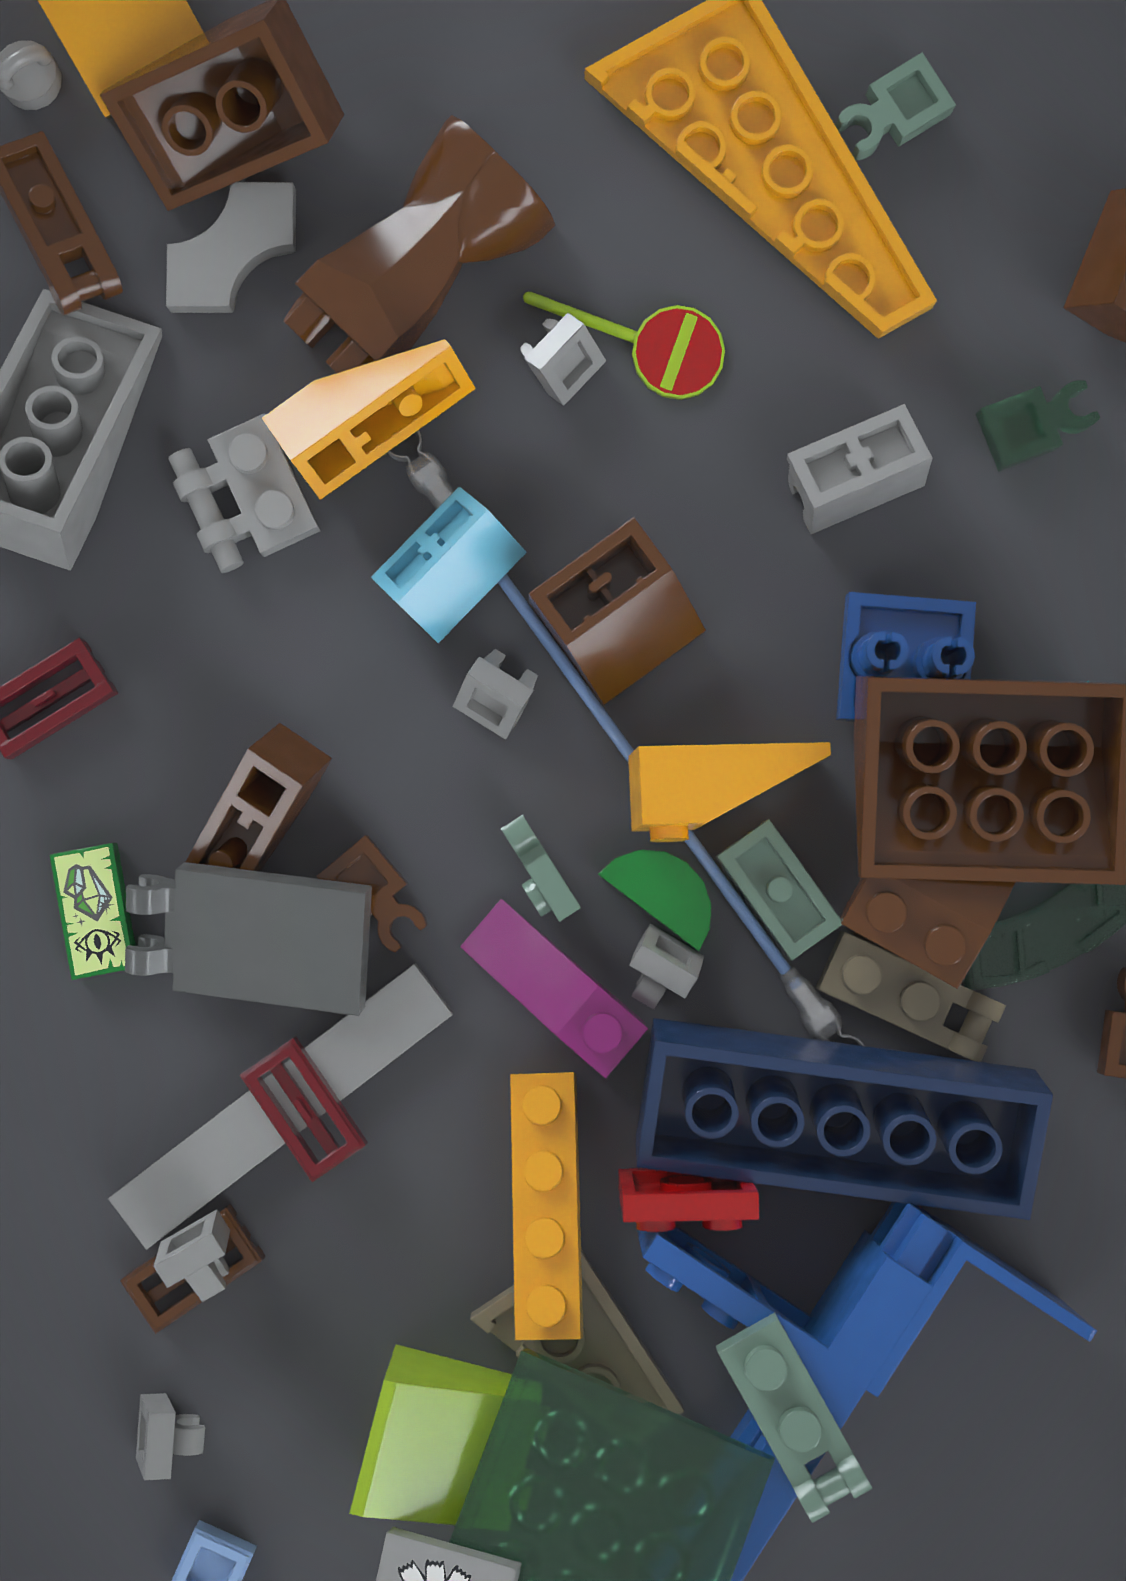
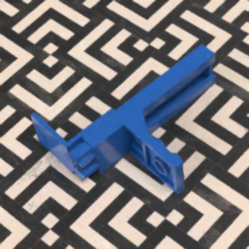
[637,1202,1097,1581]

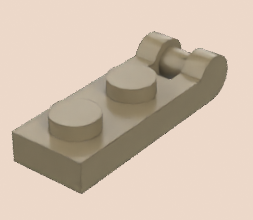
[815,931,1006,1062]

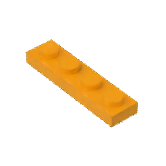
[510,1072,583,1340]

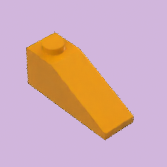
[262,339,476,500]
[628,742,831,842]

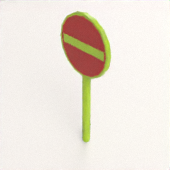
[523,291,725,400]

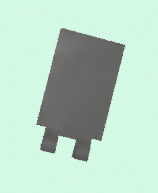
[125,862,372,1016]

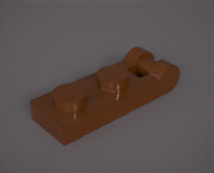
[0,131,123,316]

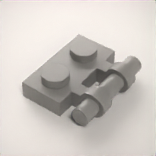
[168,413,320,573]

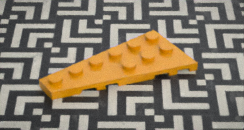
[584,0,937,339]

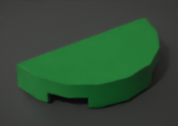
[598,850,711,951]

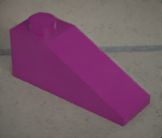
[460,899,648,1079]

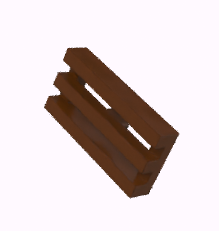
[120,1204,265,1334]

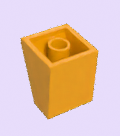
[38,0,204,118]

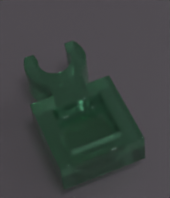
[975,380,1100,472]

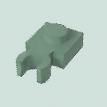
[835,52,956,160]
[501,815,581,922]

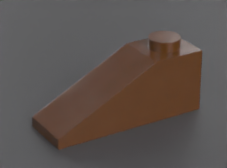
[185,723,332,871]

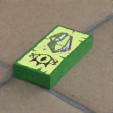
[50,843,136,980]

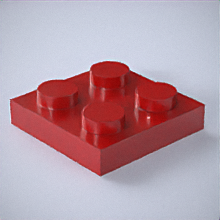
[618,1168,759,1232]

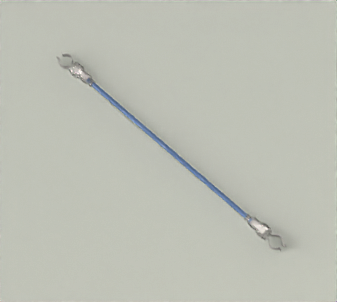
[387,430,864,1046]

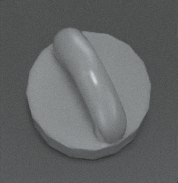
[0,41,62,110]

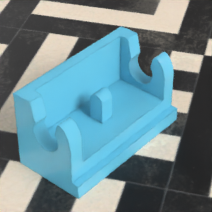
[371,486,527,643]

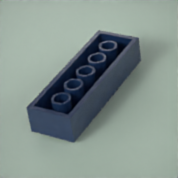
[636,1018,1053,1220]

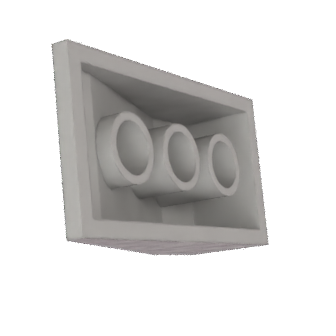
[0,289,162,571]

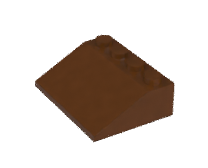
[854,676,1126,885]

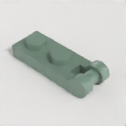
[716,1312,873,1523]

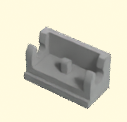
[787,404,932,534]

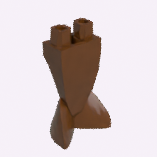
[283,115,555,373]

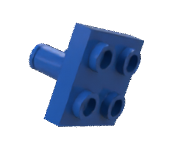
[836,592,976,722]

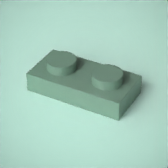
[715,819,842,961]

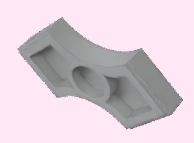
[166,182,296,313]

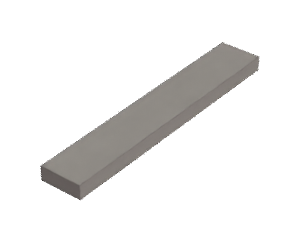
[108,963,454,1250]

